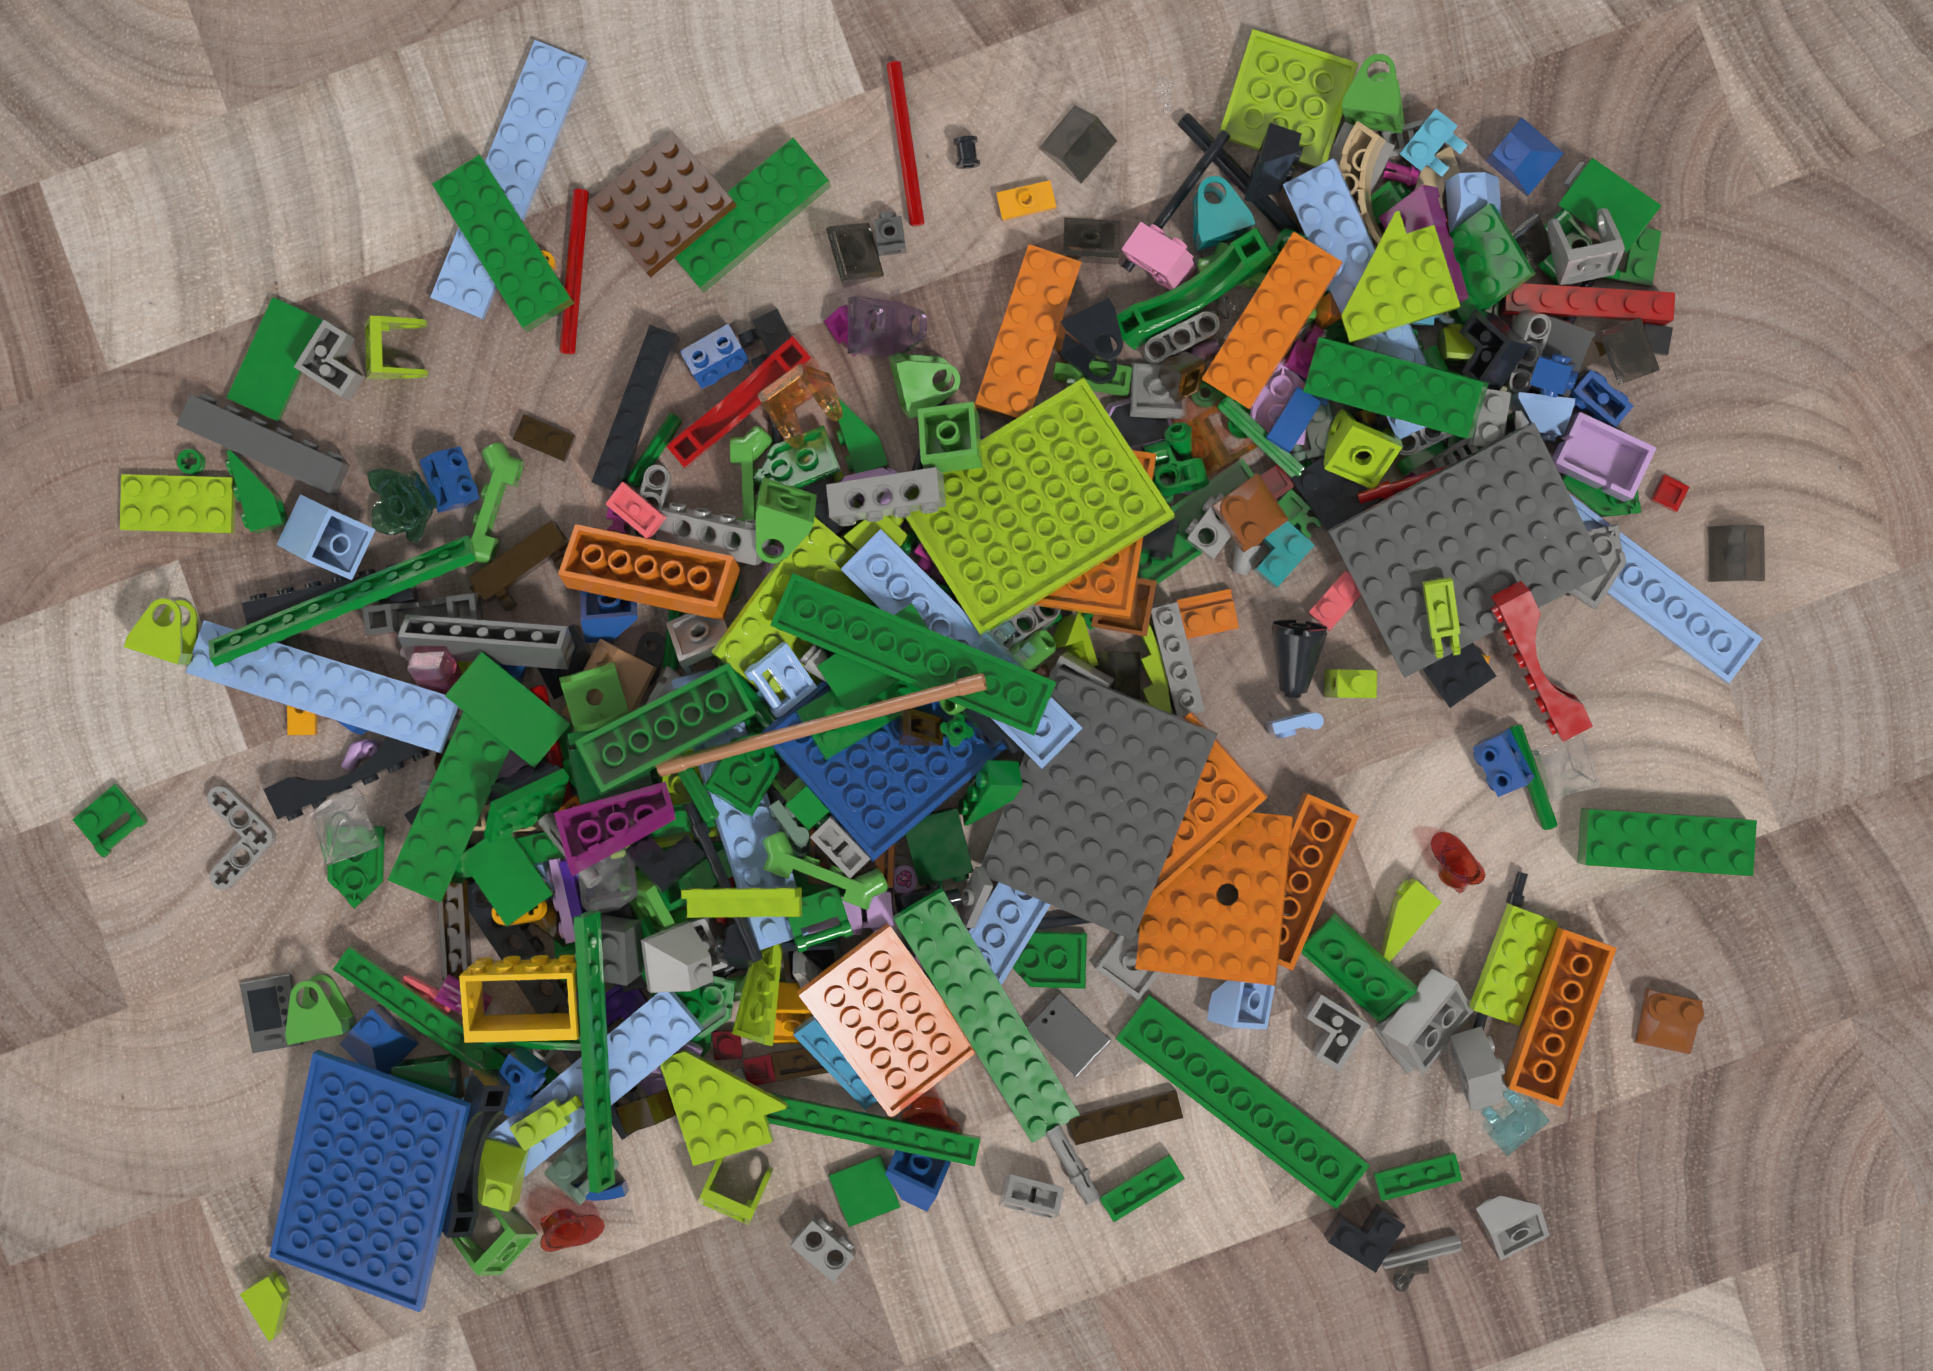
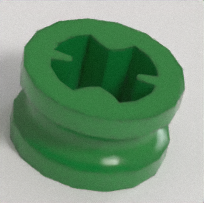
[177,449,206,475]

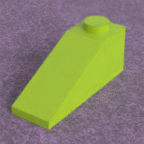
[1380,878,1442,962]

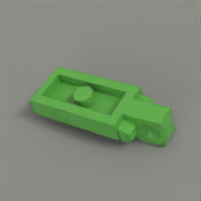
[1053,361,1132,397]

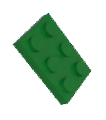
[484,769,569,843]

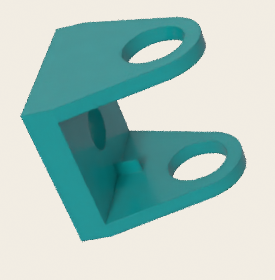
[1193,176,1255,252]

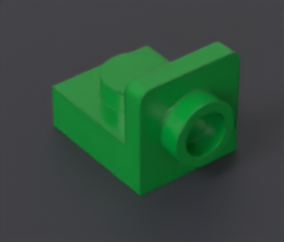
[1371,181,1411,224]

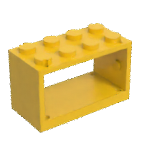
[459,954,580,1043]

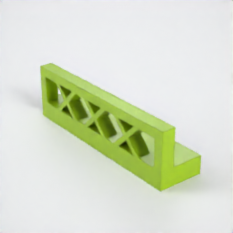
[681,887,802,918]

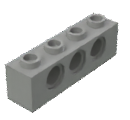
[826,467,946,526]
[655,503,770,565]
[1150,602,1205,717]

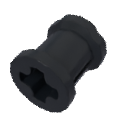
[953,136,980,169]

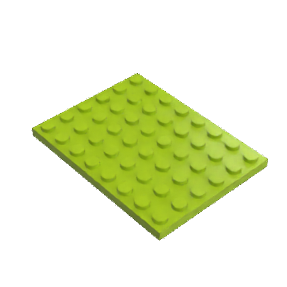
[905,378,1175,637]

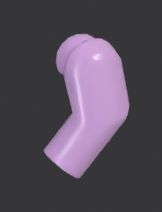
[1190,339,1220,362]
[341,739,378,772]

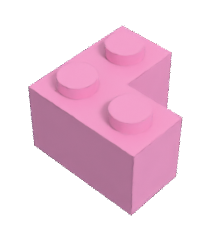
[1121,222,1197,291]

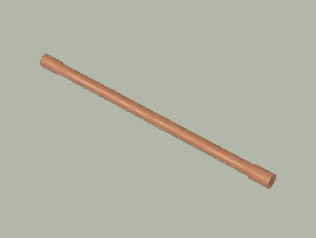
[657,673,987,777]

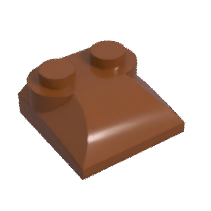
[1211,473,1289,552]
[1091,576,1157,637]
[1635,988,1704,1054]

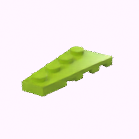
[732,943,782,1046]

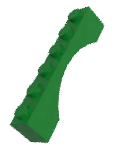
[1117,228,1277,350]

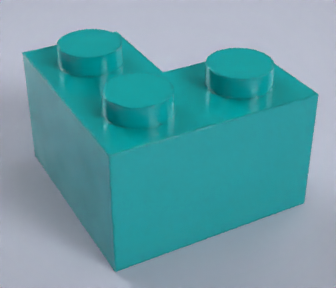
[1253,521,1315,588]

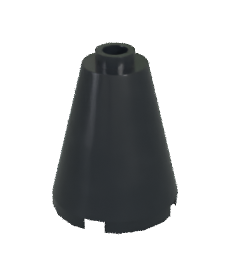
[1271,619,1328,698]

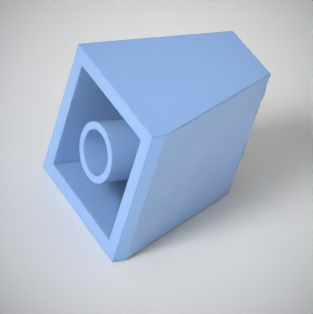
[276,494,376,580]

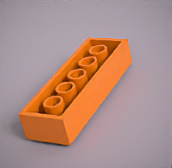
[1202,232,1343,409]
[975,244,1082,420]
[558,524,740,621]
[1278,792,1359,971]
[1504,927,1617,1107]

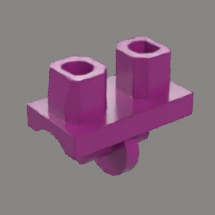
[435,974,493,1014]

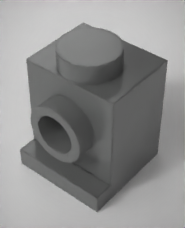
[874,212,906,257]

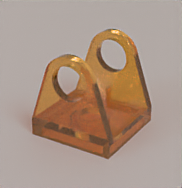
[757,364,843,448]
[1186,399,1258,476]

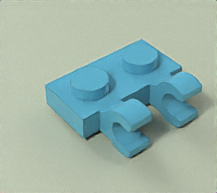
[1400,108,1468,177]

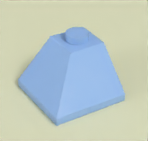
[1445,172,1502,233]
[1509,392,1575,442]
[1207,980,1275,1029]

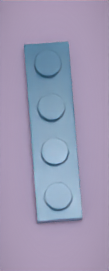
[793,1015,877,1110]

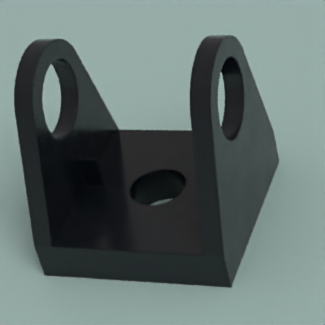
[1055,298,1123,384]

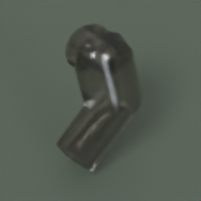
[1392,1259,1429,1292]

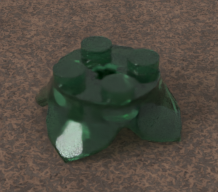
[367,468,437,543]

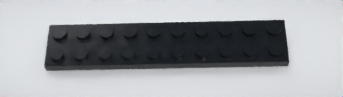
[1291,455,1497,708]

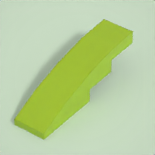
[1139,625,1171,713]

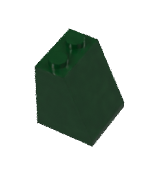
[568,749,663,805]
[906,806,974,889]
[391,1053,464,1100]

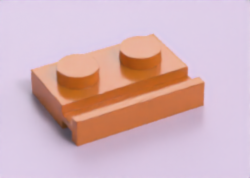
[1176,589,1239,639]

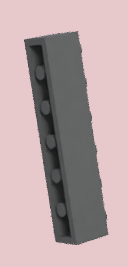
[176,393,350,496]
[398,614,575,670]

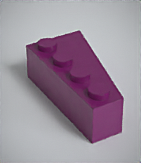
[1379,185,1468,313]
[554,782,676,876]

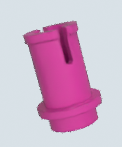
[1383,161,1420,187]

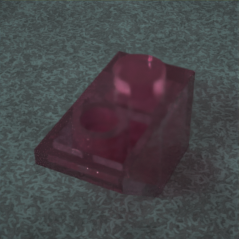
[407,646,463,695]

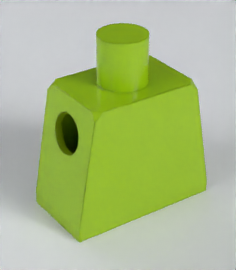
[840,515,907,552]
[1324,669,1377,698]

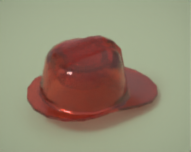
[1430,832,1486,893]
[901,1093,963,1133]
[540,1208,605,1252]

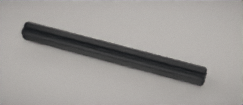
[1178,113,1301,233]

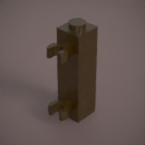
[469,521,569,611]

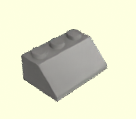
[1382,969,1473,1075]

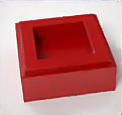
[1650,475,1690,512]

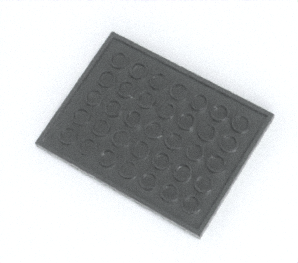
[1328,422,1607,678]
[981,667,1218,940]

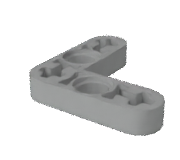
[207,786,276,890]

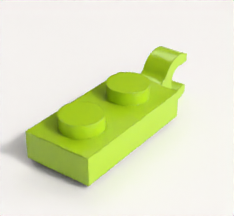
[509,1095,583,1151]

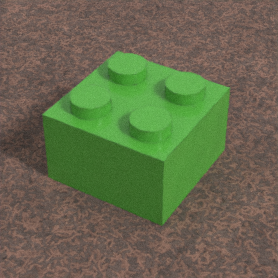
[918,402,983,472]

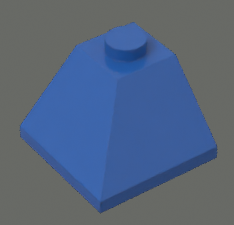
[1485,118,1564,196]
[580,591,638,643]
[340,1004,419,1074]
[885,1150,951,1212]

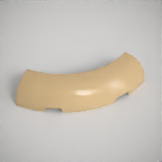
[1339,121,1387,248]

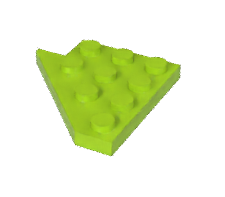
[1341,211,1460,344]
[660,1049,788,1166]

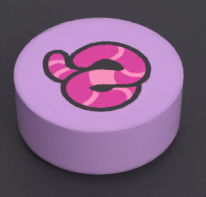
[892,865,918,893]

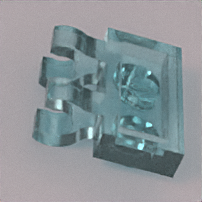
[971,621,1037,670]
[1482,1090,1550,1157]

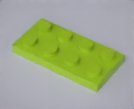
[120,474,236,534]
[1469,903,1558,1026]

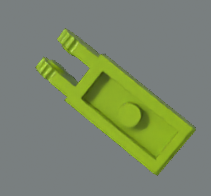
[1422,577,1461,659]

